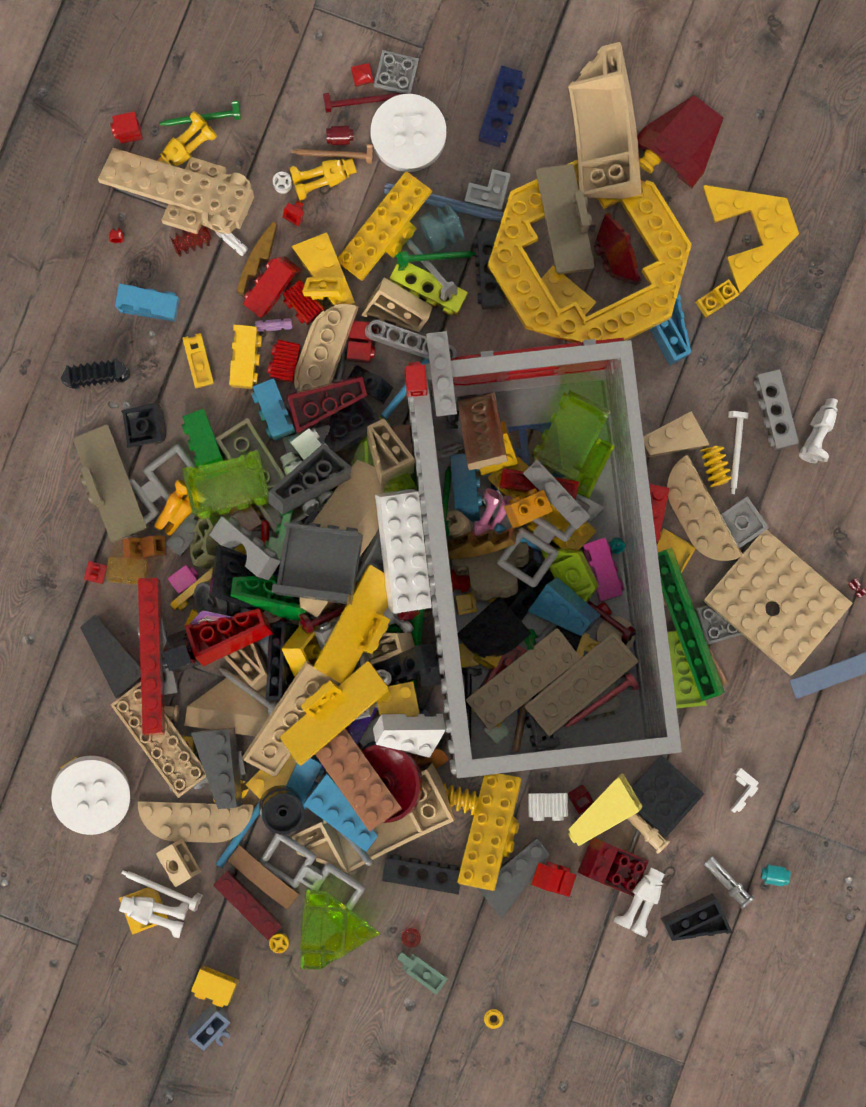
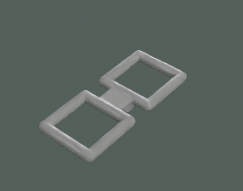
[123,444,205,539]
[497,497,590,587]
[259,834,365,920]

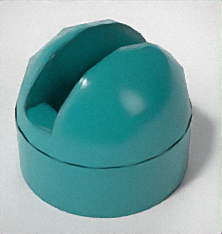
[609,537,626,554]

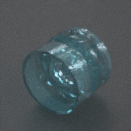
[418,203,465,253]

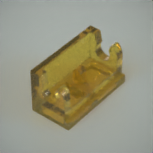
[106,557,148,585]

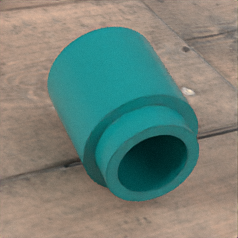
[761,864,791,887]

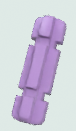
[255,318,292,332]

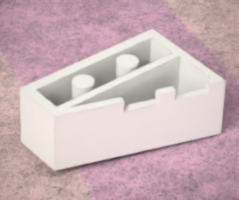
[373,714,446,758]

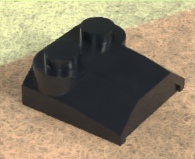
[121,403,167,448]

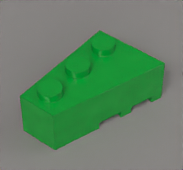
[181,408,229,480]

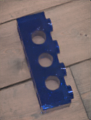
[478,65,525,148]

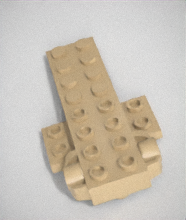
[98,148,254,234]

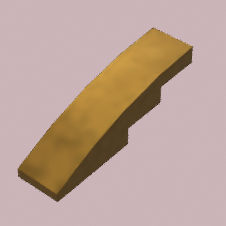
[236,222,278,296]
[447,527,517,559]

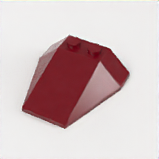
[637,95,724,188]

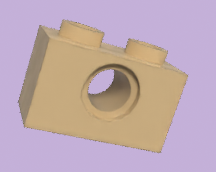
[156,838,202,887]

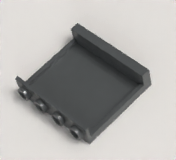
[272,520,363,605]

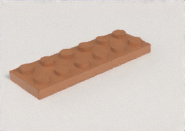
[315,729,402,832]

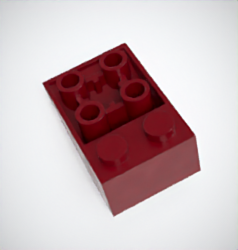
[577,837,649,897]

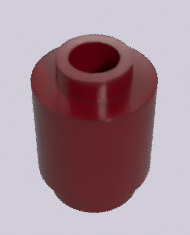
[326,126,354,145]

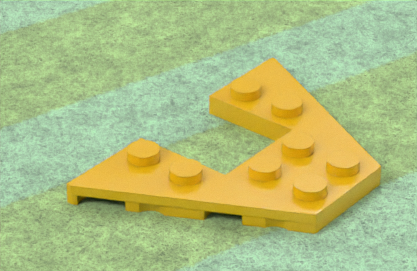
[702,185,799,294]

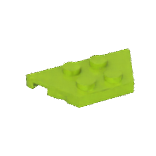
[541,548,599,603]

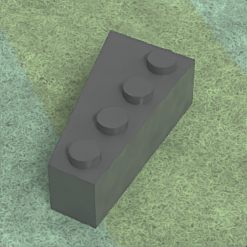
[269,443,352,515]
[191,727,243,809]
[477,838,550,918]

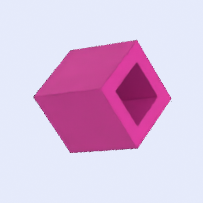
[168,565,199,594]

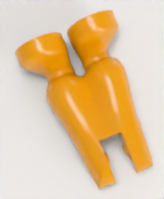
[154,479,207,536]

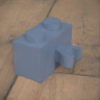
[187,1003,231,1051]

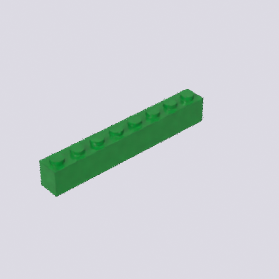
[658,548,725,701]

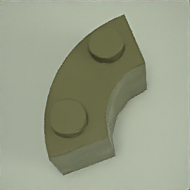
[190,512,220,569]

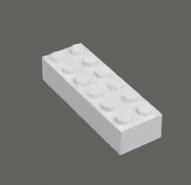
[375,489,432,613]

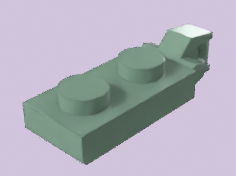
[397,951,448,995]

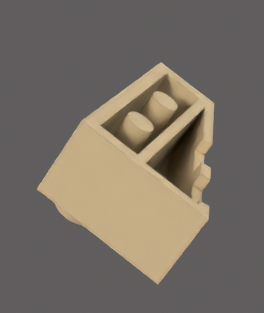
[361,277,433,332]
[643,411,710,457]

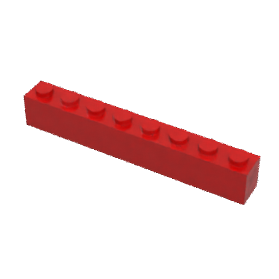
[138,578,165,736]

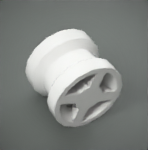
[273,172,292,194]

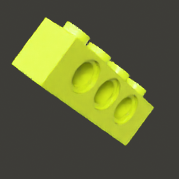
[390,263,468,316]

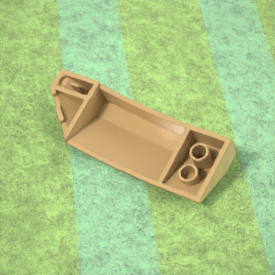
[568,42,641,199]
[299,460,409,618]
[184,675,273,737]
[289,763,455,873]

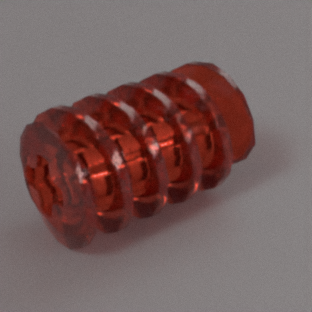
[170,226,212,257]

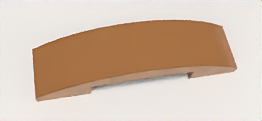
[228,845,299,909]

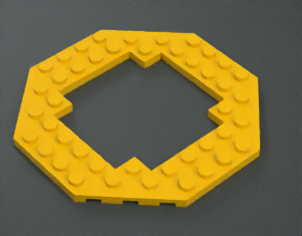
[488,160,692,343]

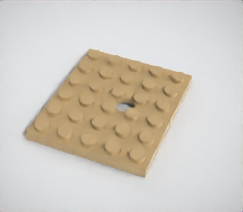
[703,530,853,676]

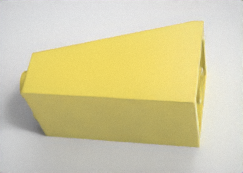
[568,773,643,846]

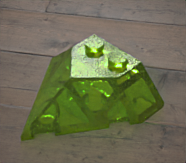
[300,890,381,970]

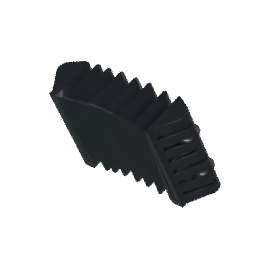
[61,358,130,390]

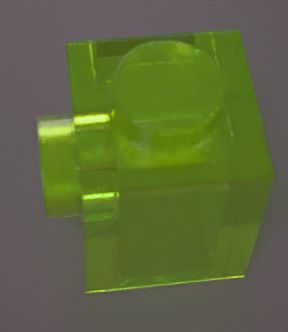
[384,472,417,493]

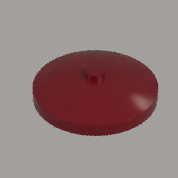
[362,745,423,823]

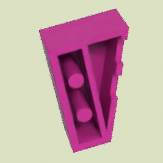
[581,537,625,602]

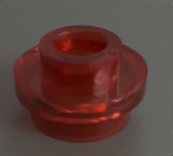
[401,928,421,948]

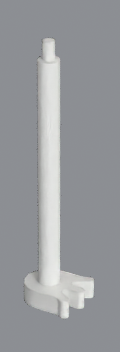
[728,411,749,494]
[121,870,203,912]

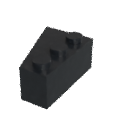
[660,893,733,941]

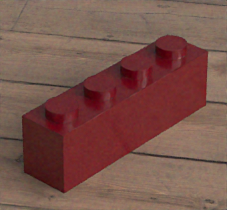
[213,870,283,940]

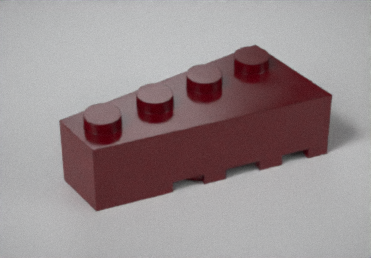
[286,376,367,433]

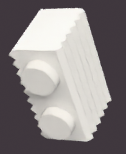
[528,793,568,821]

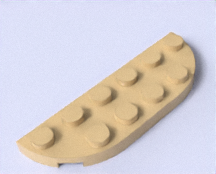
[294,304,359,392]
[667,455,743,561]
[138,801,254,843]

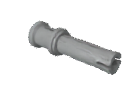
[703,856,754,909]

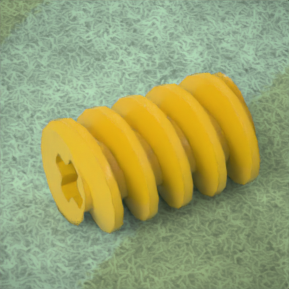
[700,446,732,488]
[443,783,479,815]

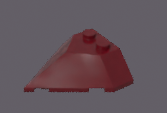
[594,212,641,286]

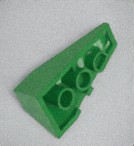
[231,575,306,621]

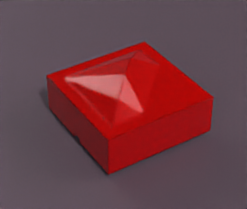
[351,63,373,87]

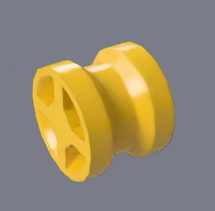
[639,150,661,173]
[269,933,289,953]

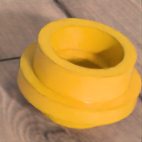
[484,1009,503,1029]

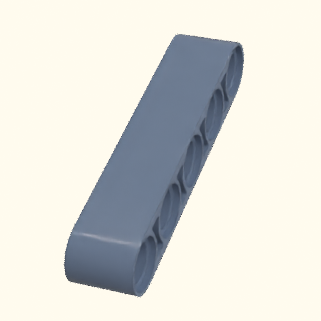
[789,652,866,699]

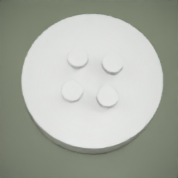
[371,94,446,172]
[51,756,130,835]

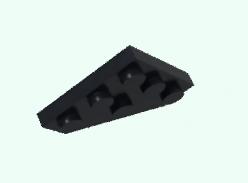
[324,398,380,456]

